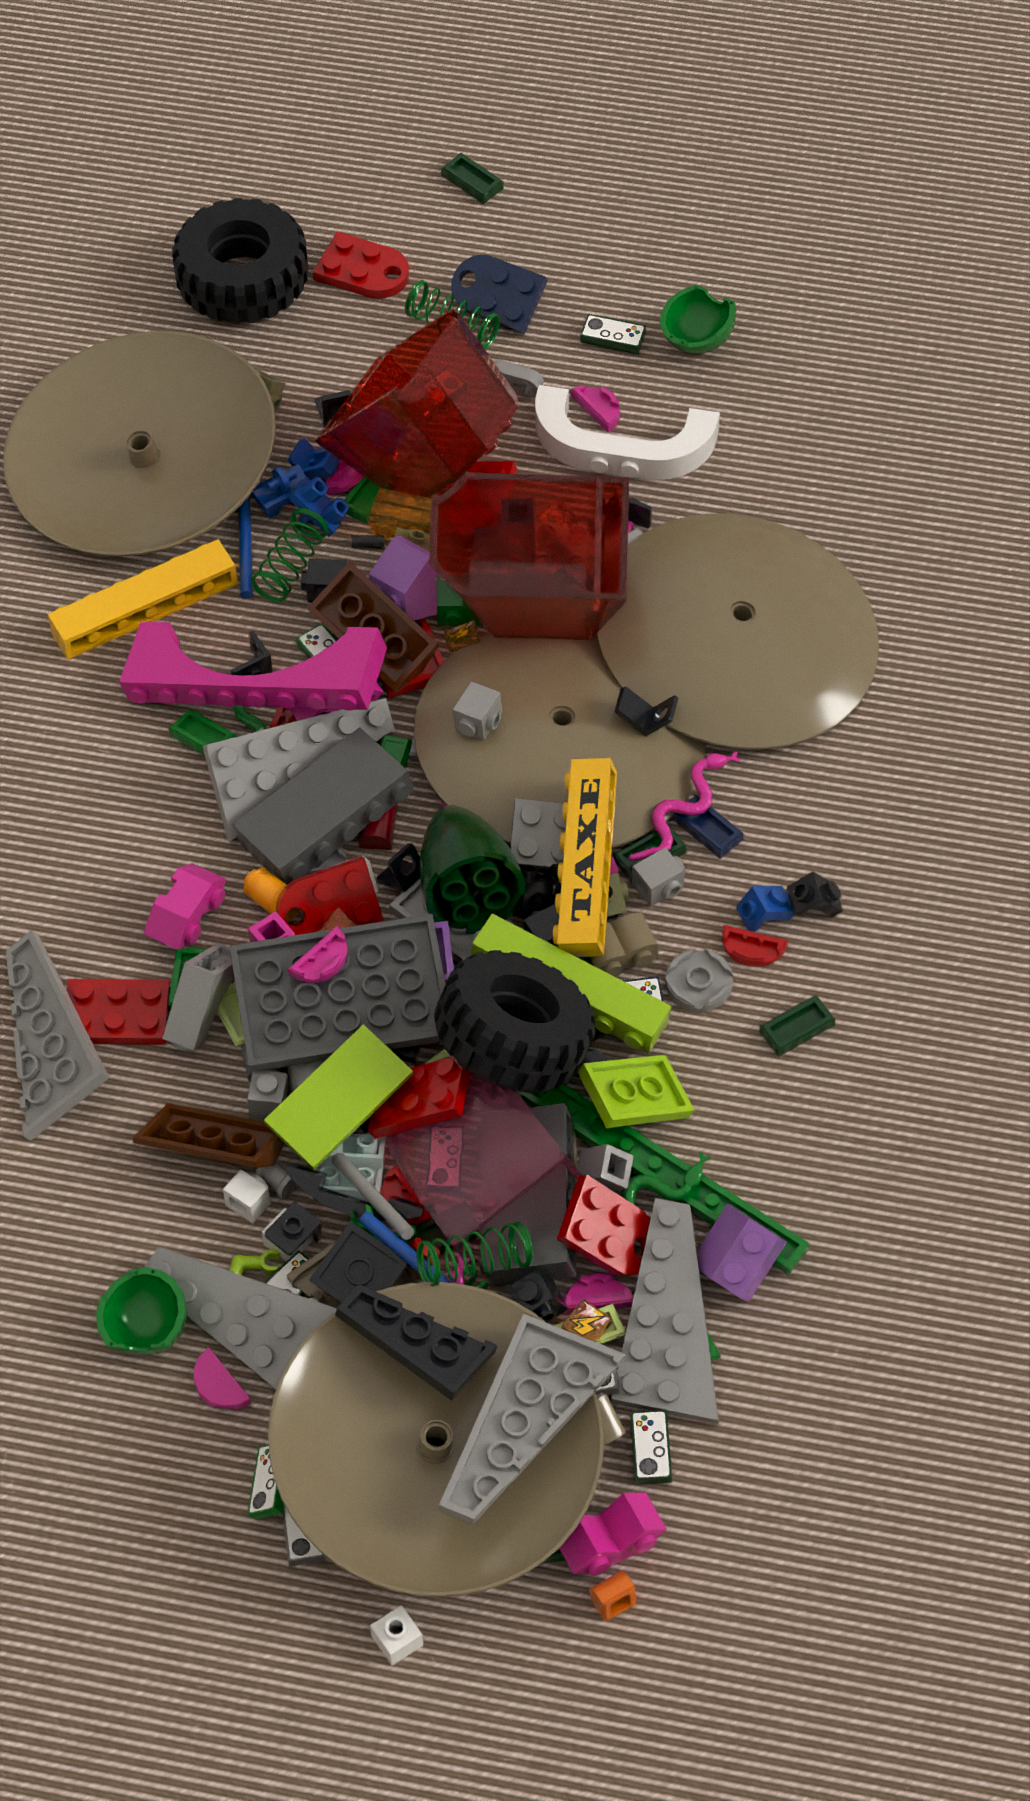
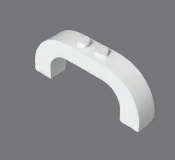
[535,385,720,480]

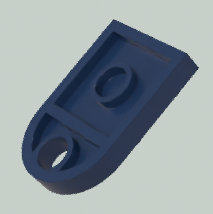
[451,255,548,334]

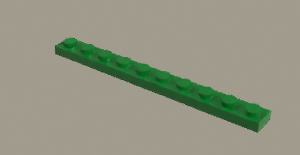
[512,1084,809,1275]

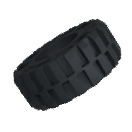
[172,198,309,324]
[434,950,595,1093]

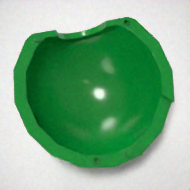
[660,284,736,354]
[96,1267,187,1355]

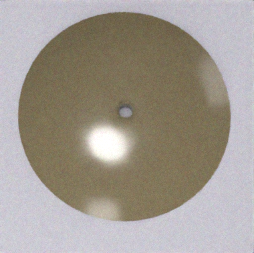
[3,331,276,557]
[595,513,879,750]
[414,622,706,848]
[268,1282,604,1597]

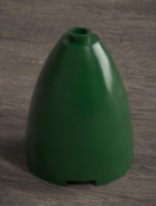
[420,805,525,934]

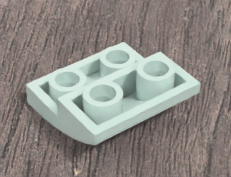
[310,1134,386,1201]

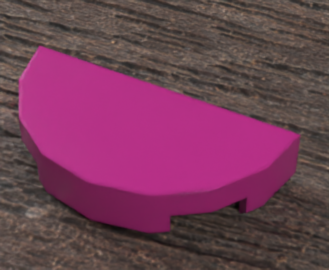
[571,385,620,433]
[326,444,369,495]
[288,926,348,983]
[563,1273,633,1314]
[194,1347,251,1410]

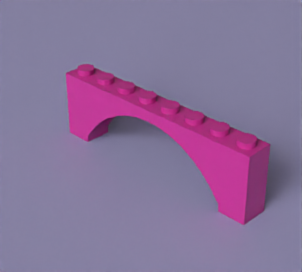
[119,622,387,711]

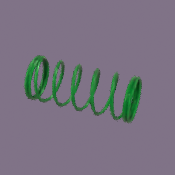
[405,280,500,350]
[251,508,329,602]
[416,1221,533,1287]

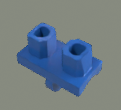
[251,464,306,518]
[289,476,349,537]

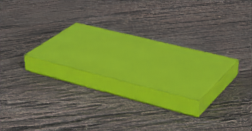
[264,1024,413,1171]

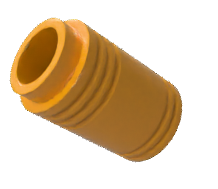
[243,867,301,922]

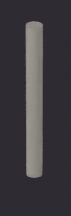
[332,1153,414,1240]

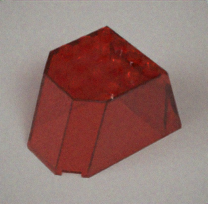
[315,308,519,507]
[429,472,629,640]

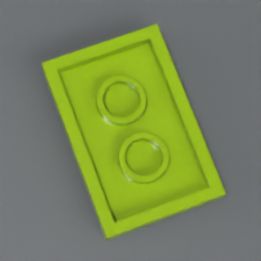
[578,1055,694,1128]

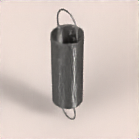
[342,535,391,548]

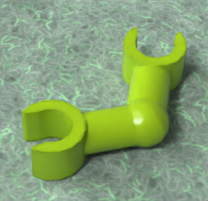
[228,1249,280,1276]

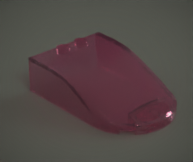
[386,1056,583,1265]

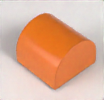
[589,1570,636,1621]

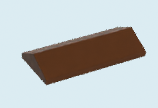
[307,561,439,692]
[133,1103,285,1168]

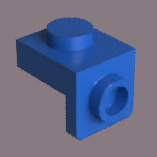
[288,438,344,480]
[736,886,795,932]

